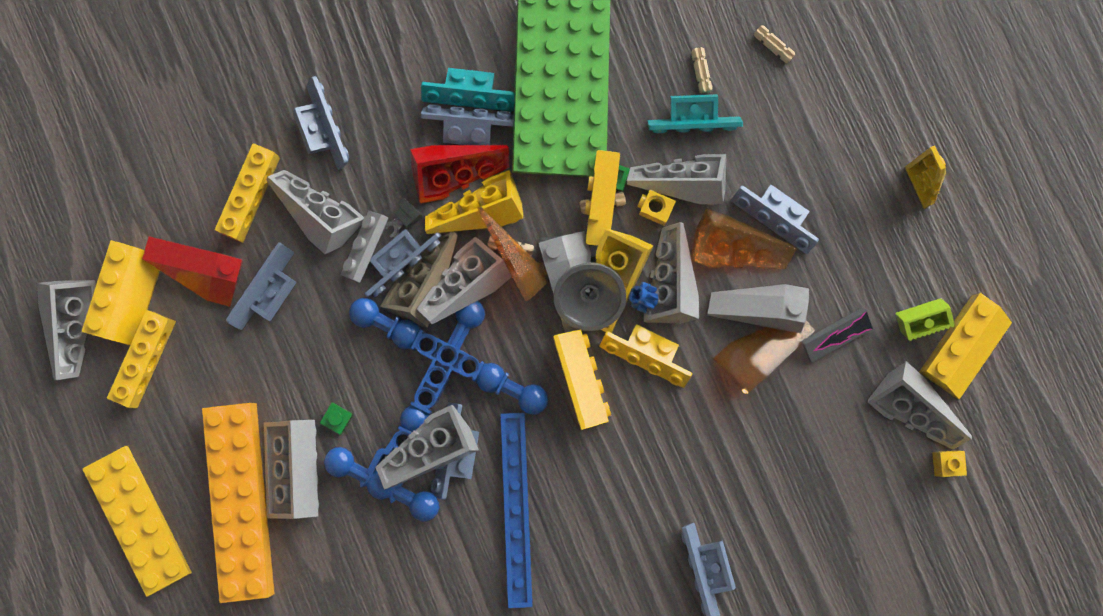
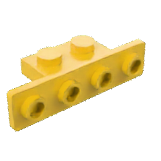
[585,150,620,246]
[599,324,692,388]

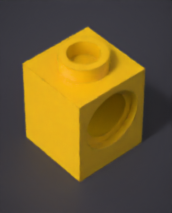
[637,190,676,226]
[932,451,967,477]

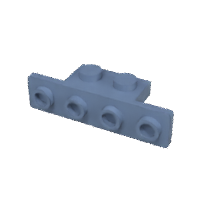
[292,76,349,170]
[421,105,514,145]
[731,185,819,254]
[364,229,442,297]
[226,242,297,330]
[431,402,479,500]
[682,523,736,616]

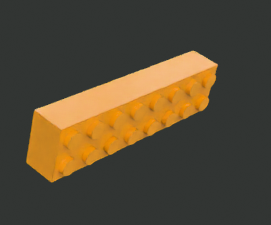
[202,403,274,603]

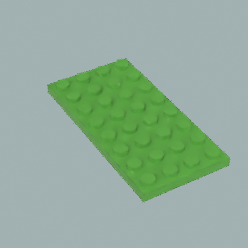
[512,0,610,177]

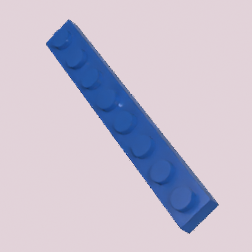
[501,413,533,608]

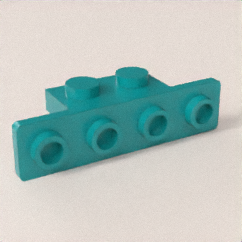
[421,68,515,112]
[647,94,743,133]

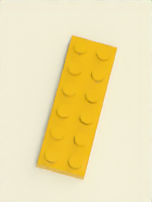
[83,446,192,597]

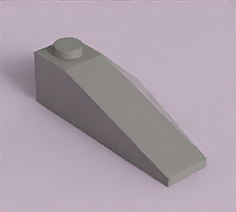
[627,154,726,205]
[266,170,364,254]
[539,231,591,333]
[417,237,512,324]
[868,362,972,450]
[376,405,479,490]

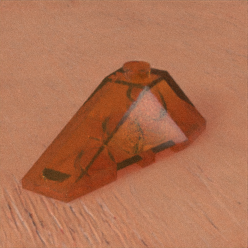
[477,206,547,301]
[691,208,796,269]
[713,321,815,393]

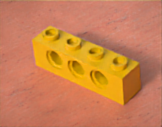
[215,143,280,243]
[107,310,176,408]

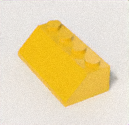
[81,240,160,345]
[919,293,1012,400]
[553,330,611,430]

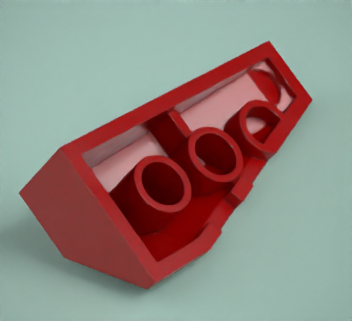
[410,145,509,203]
[142,237,243,307]

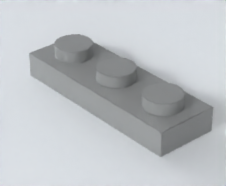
[341,211,388,283]

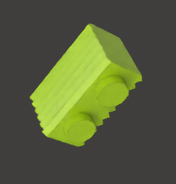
[896,298,955,341]

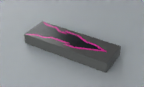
[801,307,873,363]

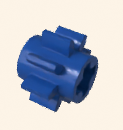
[629,282,659,313]

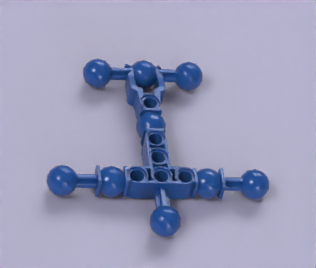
[324,298,548,522]

